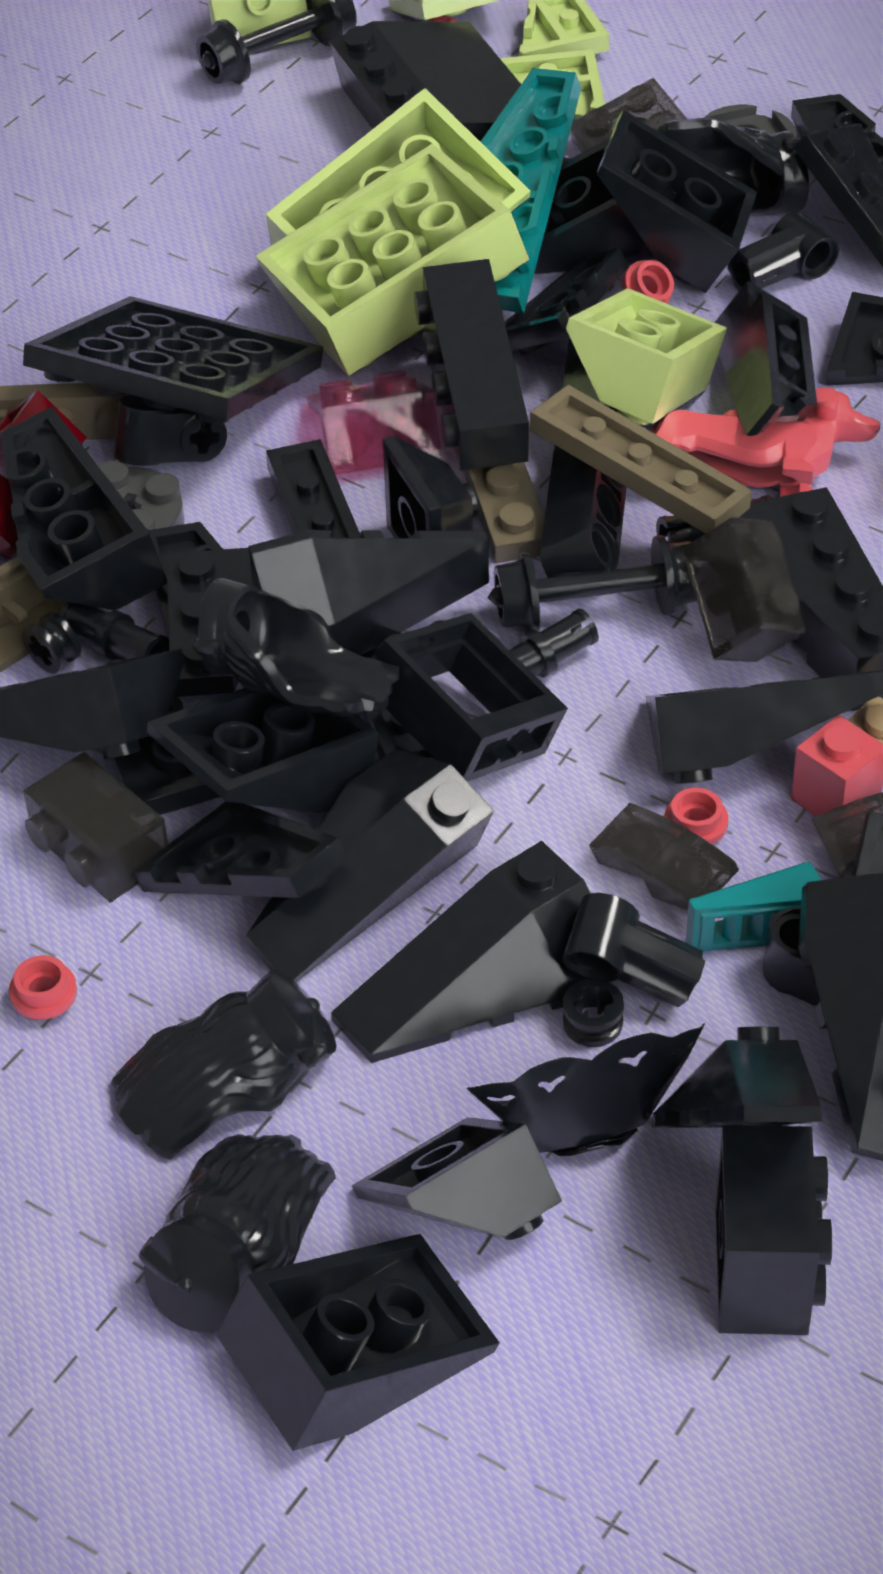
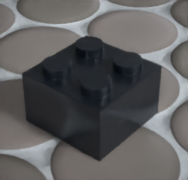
[715,1125,832,1335]

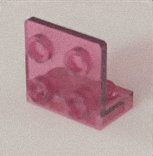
[307,371,443,475]

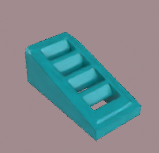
[685,862,821,951]

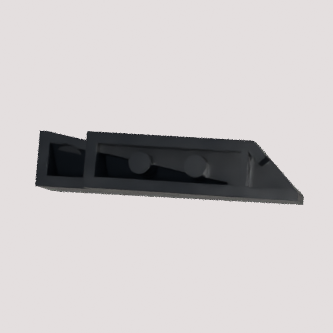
[715,281,817,436]

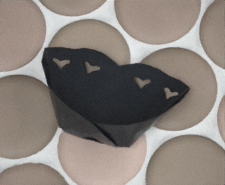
[466,1023,705,1156]

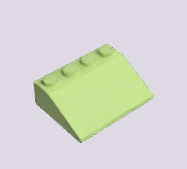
[266,88,531,246]
[255,143,529,376]

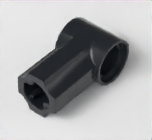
[727,211,840,291]
[562,892,706,1007]

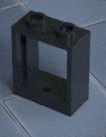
[373,613,568,782]

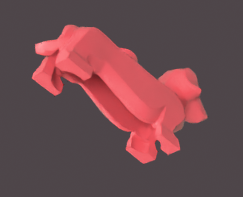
[650,387,880,497]

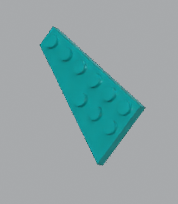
[481,68,581,314]

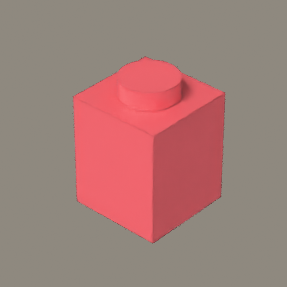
[791,715,883,833]

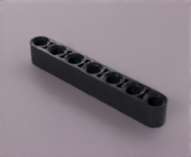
[540,336,627,578]

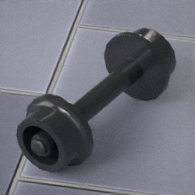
[196,0,357,84]
[487,535,704,631]

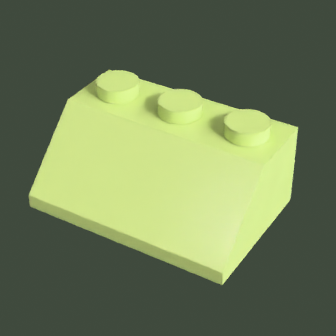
[566,288,727,425]

